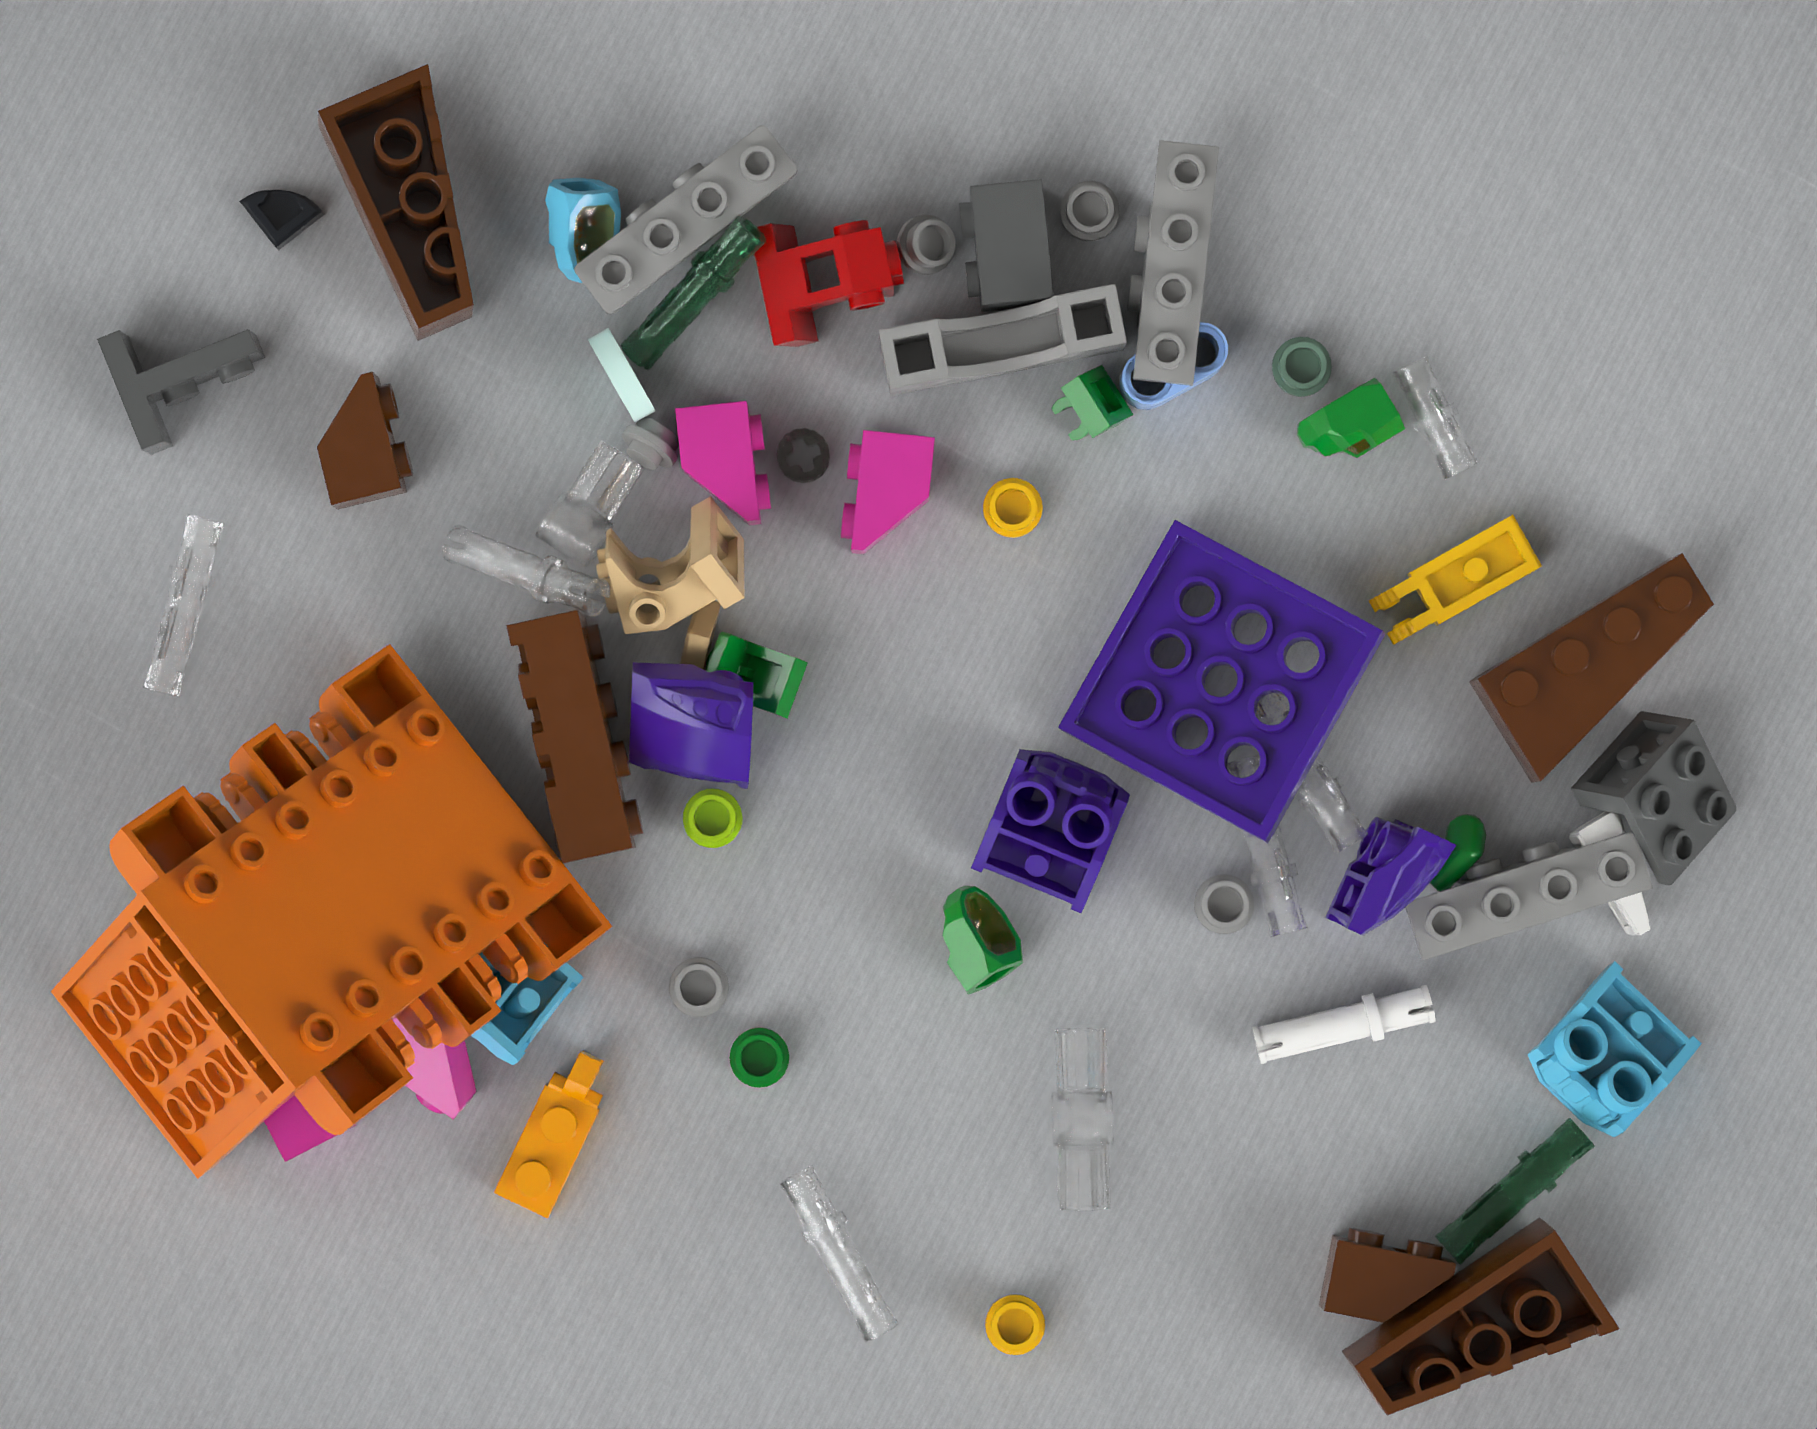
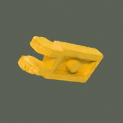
[1369,515,1542,645]

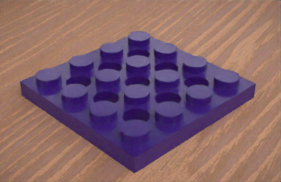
[1058,520,1385,844]

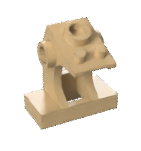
[596,496,745,634]

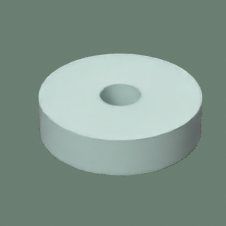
[588,328,656,423]

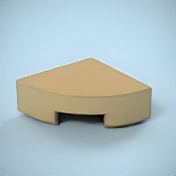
[680,601,721,670]

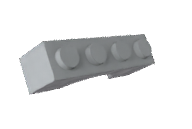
[879,284,1127,396]

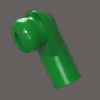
[1430,814,1487,891]

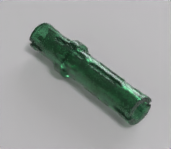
[621,215,766,370]
[1435,1117,1595,1265]

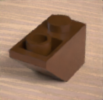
[317,372,413,510]
[1319,1228,1456,1323]

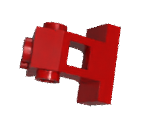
[749,220,904,347]

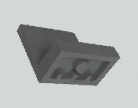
[1571,711,1736,885]

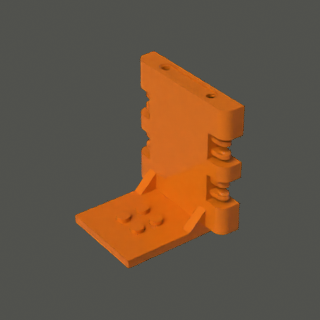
[51,644,612,1179]

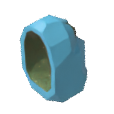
[545,178,621,283]

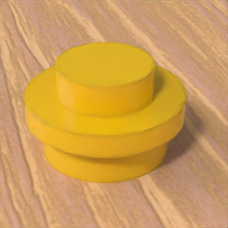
[983,478,1043,538]
[985,1294,1045,1355]

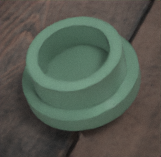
[1272,337,1332,397]

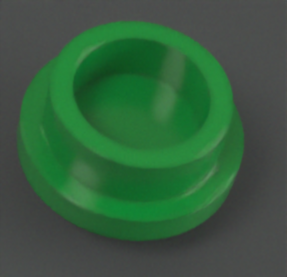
[729,1027,789,1088]

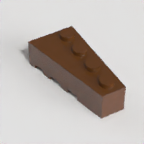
[318,64,474,341]
[1469,553,1714,783]
[506,610,644,863]
[1342,1217,1620,1415]

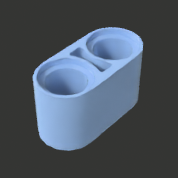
[1119,322,1228,410]

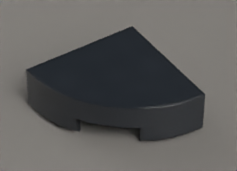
[239,190,325,250]

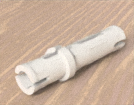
[1252,985,1436,1064]

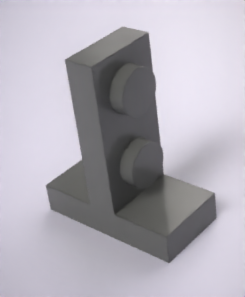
[97,329,265,455]

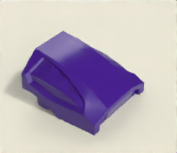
[629,662,753,789]
[971,749,1130,914]
[1325,817,1456,936]

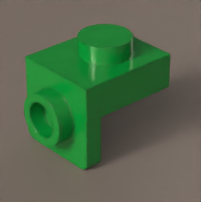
[706,631,808,719]

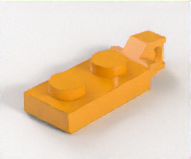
[494,1051,604,1219]

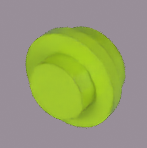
[683,788,743,848]

